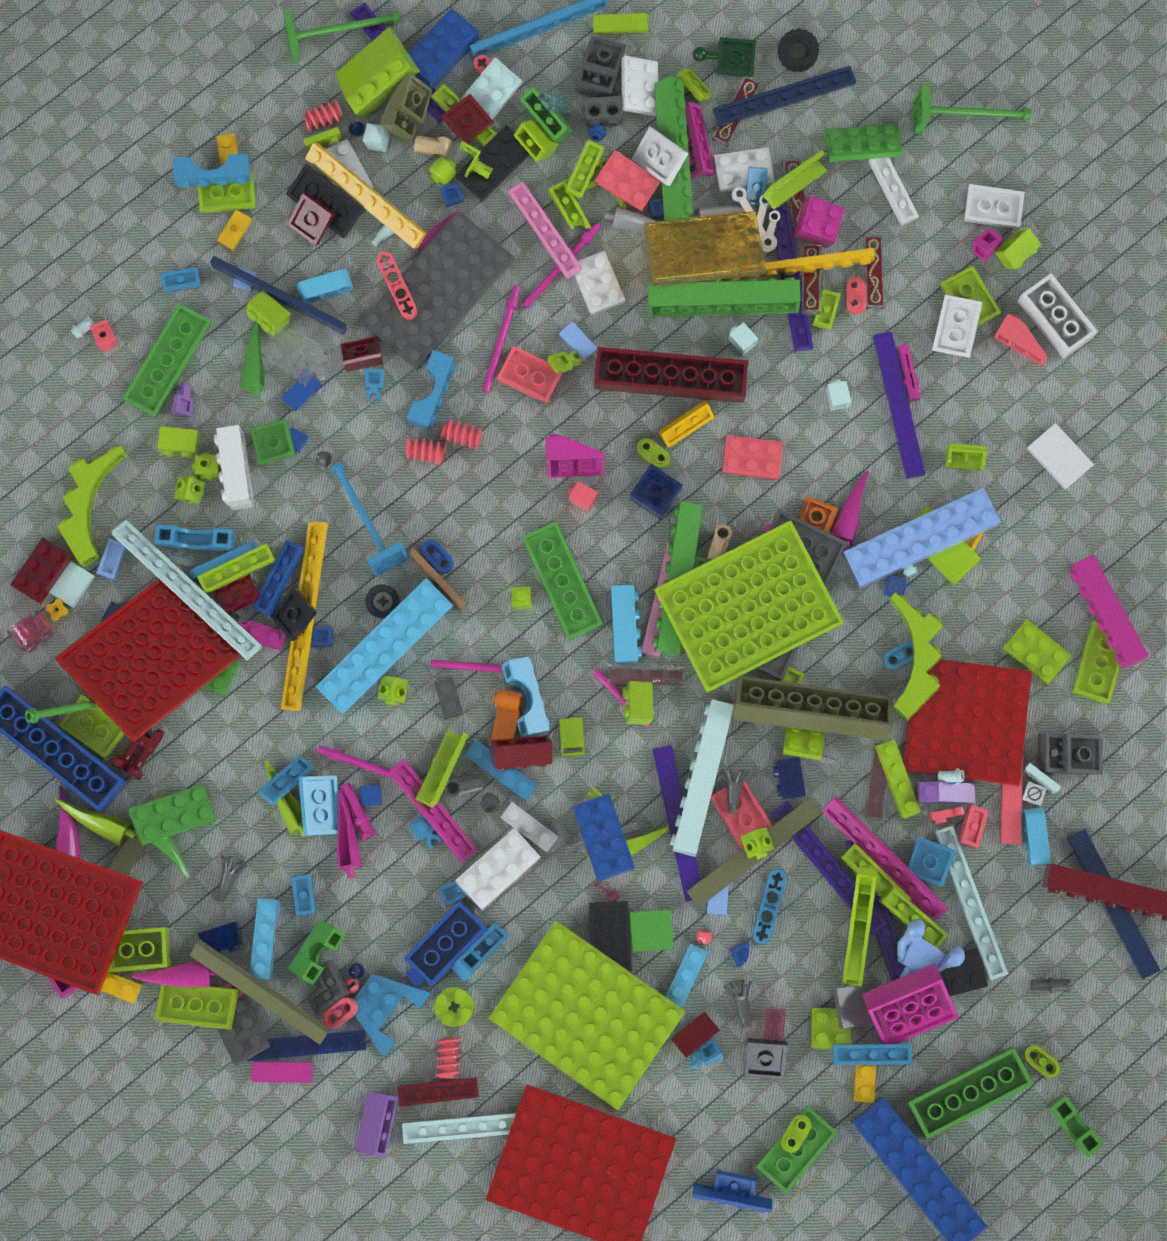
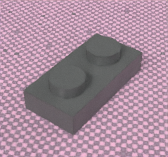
[434,677,463,720]

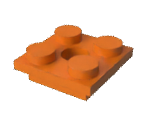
[798,496,838,533]

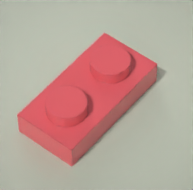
[958,805,989,848]

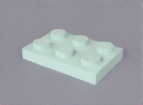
[461,58,523,119]

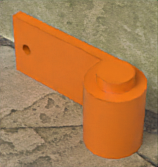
[489,689,523,747]

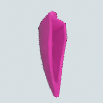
[831,471,869,551]
[56,786,81,859]
[336,791,362,879]
[132,962,217,987]

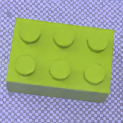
[108,927,171,973]

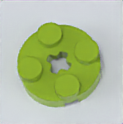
[434,987,474,1027]

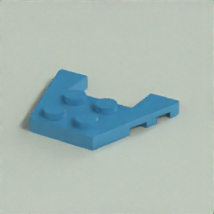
[349,974,431,1057]

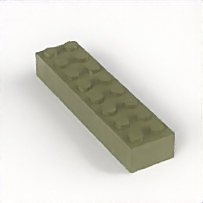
[733,676,893,741]

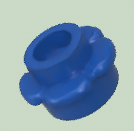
[588,124,606,141]

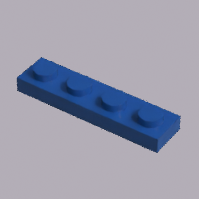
[252,540,305,616]

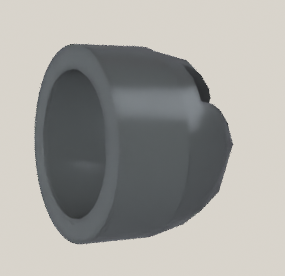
[316,451,332,467]

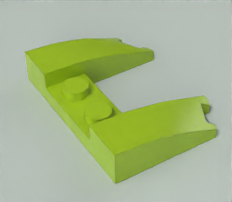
[548,155,628,230]

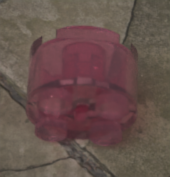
[8,610,54,653]

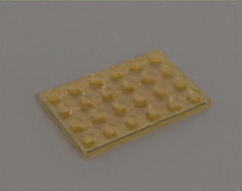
[644,211,766,286]

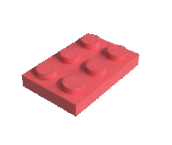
[594,150,661,213]
[497,345,564,404]
[722,435,783,480]

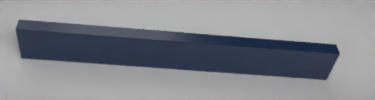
[713,66,856,127]
[210,256,347,335]
[1067,829,1160,979]

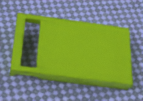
[559,717,585,757]

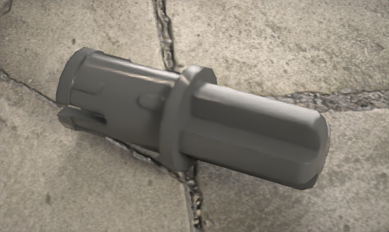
[1030,977,1071,993]

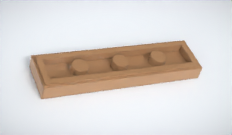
[409,549,467,611]

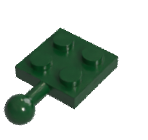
[692,37,756,78]

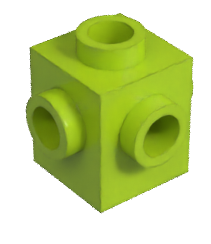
[192,453,221,481]
[174,474,205,504]
[378,676,408,706]
[740,827,774,860]

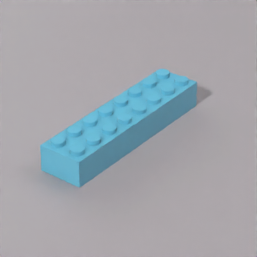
[315,578,453,714]

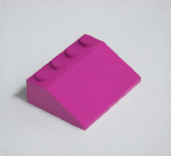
[545,434,605,478]
[861,963,959,1044]

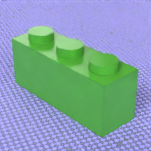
[520,87,574,143]

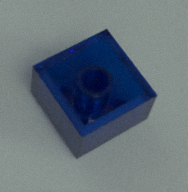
[629,464,683,521]

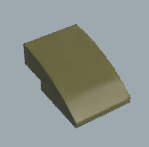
[380,73,432,141]

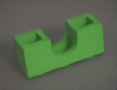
[287,918,346,985]
[1046,1095,1104,1157]

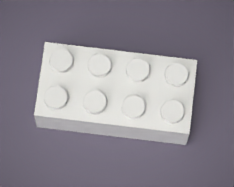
[1017,273,1098,359]
[214,425,255,511]
[455,828,540,912]

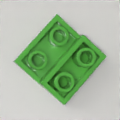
[629,910,674,952]

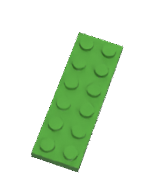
[122,303,213,418]
[522,521,603,641]

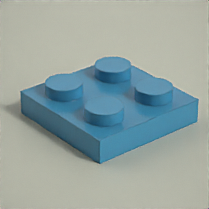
[908,837,956,887]

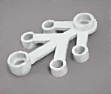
[727,187,780,252]

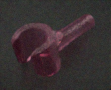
[594,882,620,902]

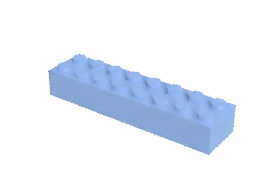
[843,488,1001,589]

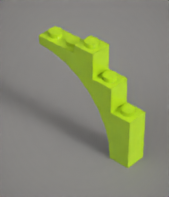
[57,445,128,567]
[889,592,943,721]
[842,866,878,987]

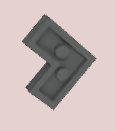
[307,960,350,1015]

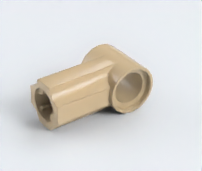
[414,135,453,159]
[707,524,732,560]

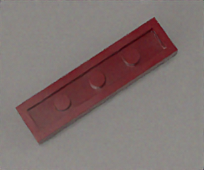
[398,1077,479,1107]

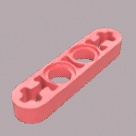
[376,252,418,320]

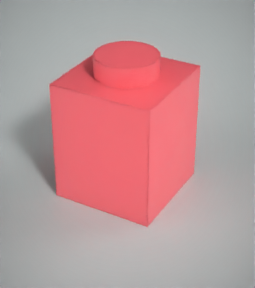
[567,481,598,512]

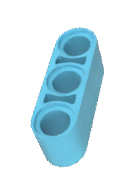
[296,269,353,304]
[1022,808,1051,866]

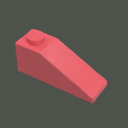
[993,314,1048,365]

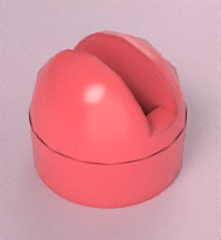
[696,930,712,945]
[344,978,360,994]

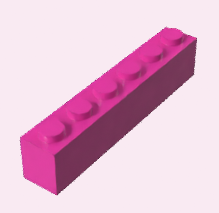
[1069,555,1149,670]

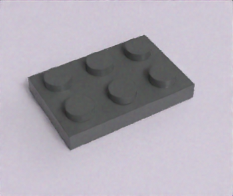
[217,994,271,1066]

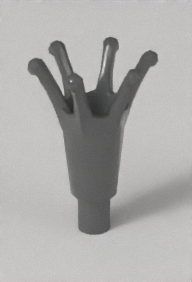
[721,769,750,814]
[216,855,248,902]
[724,979,753,1027]

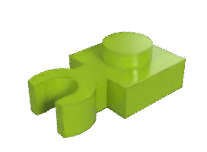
[547,350,583,374]

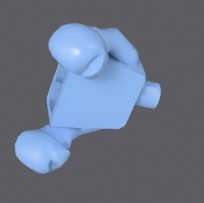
[897,919,965,977]

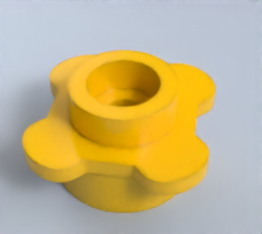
[46,598,68,621]

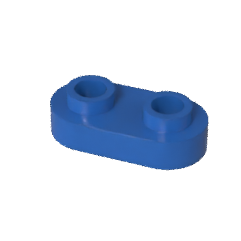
[421,540,454,574]

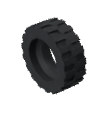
[778,28,819,72]

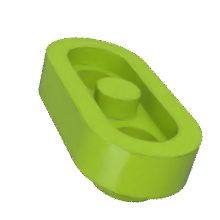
[637,438,671,470]
[1023,1045,1060,1078]
[780,1114,811,1153]

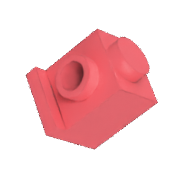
[89,319,119,352]

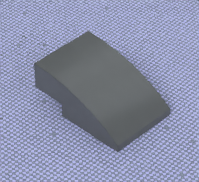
[575,35,627,97]
[1039,733,1103,775]

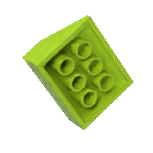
[335,27,420,118]

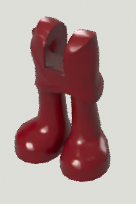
[109,728,165,780]

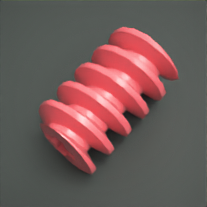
[302,99,343,133]
[441,418,482,451]
[406,435,447,466]
[436,1037,461,1079]

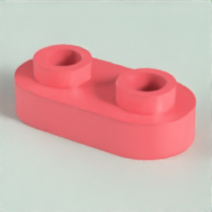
[846,277,867,315]
[322,997,358,1029]

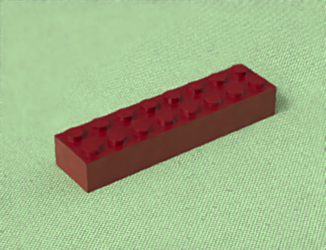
[594,347,748,403]

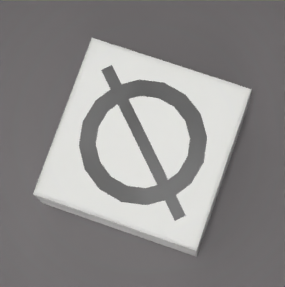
[1022,781,1047,807]

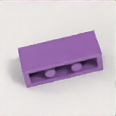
[355,1091,398,1157]

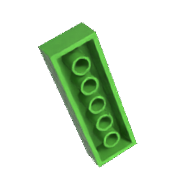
[905,1047,1033,1139]

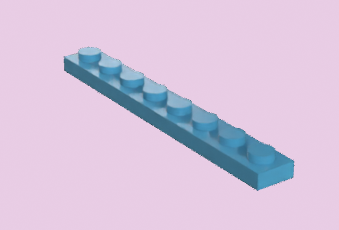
[470,0,608,60]

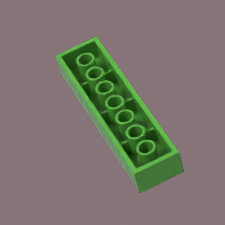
[648,277,800,317]

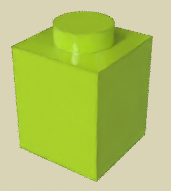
[511,586,532,610]

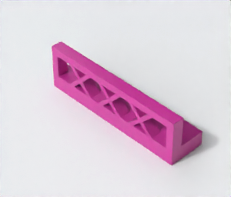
[685,102,715,179]

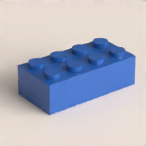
[408,8,479,89]
[572,793,635,882]
[404,901,488,986]

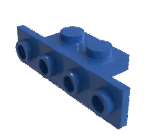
[692,1170,772,1213]

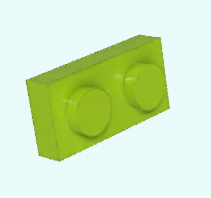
[676,68,713,102]
[303,127,342,152]
[813,289,841,331]

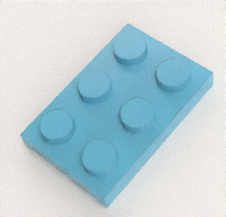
[299,776,338,836]

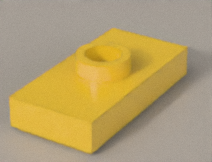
[217,210,253,251]

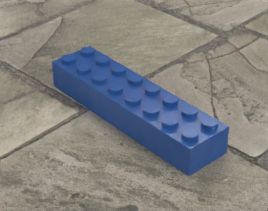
[0,685,128,813]
[851,1097,988,1241]

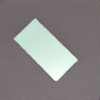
[1023,763,1061,794]

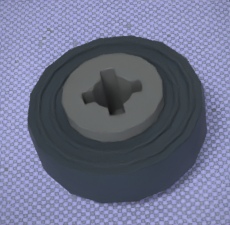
[365,584,400,619]

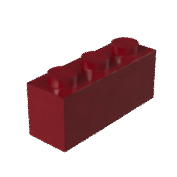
[491,735,552,770]

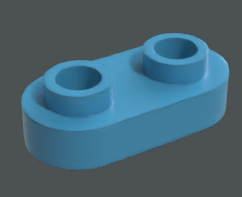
[883,641,914,670]

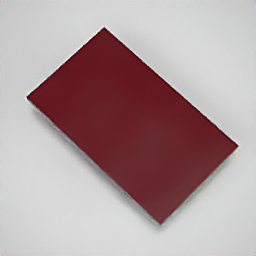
[671,1011,720,1058]

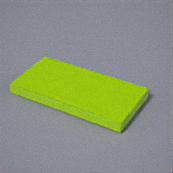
[911,505,981,586]
[1071,620,1120,704]
[154,984,239,1030]

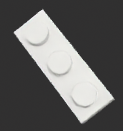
[500,802,559,852]

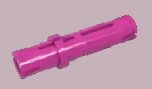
[898,344,921,402]

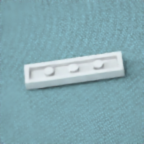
[869,157,919,226]

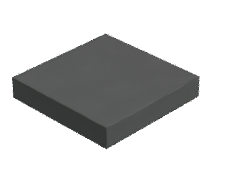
[833,984,873,1029]

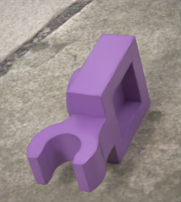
[172,382,194,418]

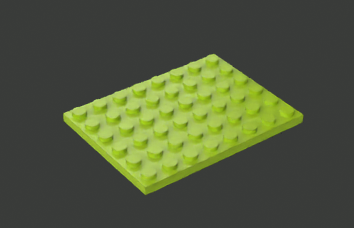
[654,520,844,693]
[488,920,686,1110]

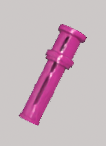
[339,782,377,841]

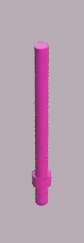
[522,222,601,308]
[482,285,521,393]
[317,745,423,782]

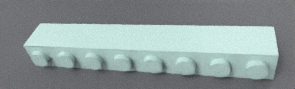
[670,699,734,857]

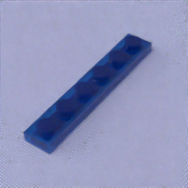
[247,1030,367,1061]

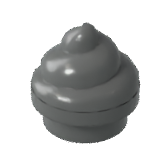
[480,792,500,813]

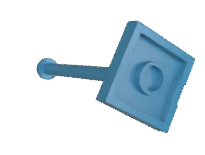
[331,462,409,577]

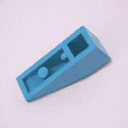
[451,923,509,982]

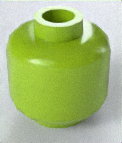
[429,157,457,185]

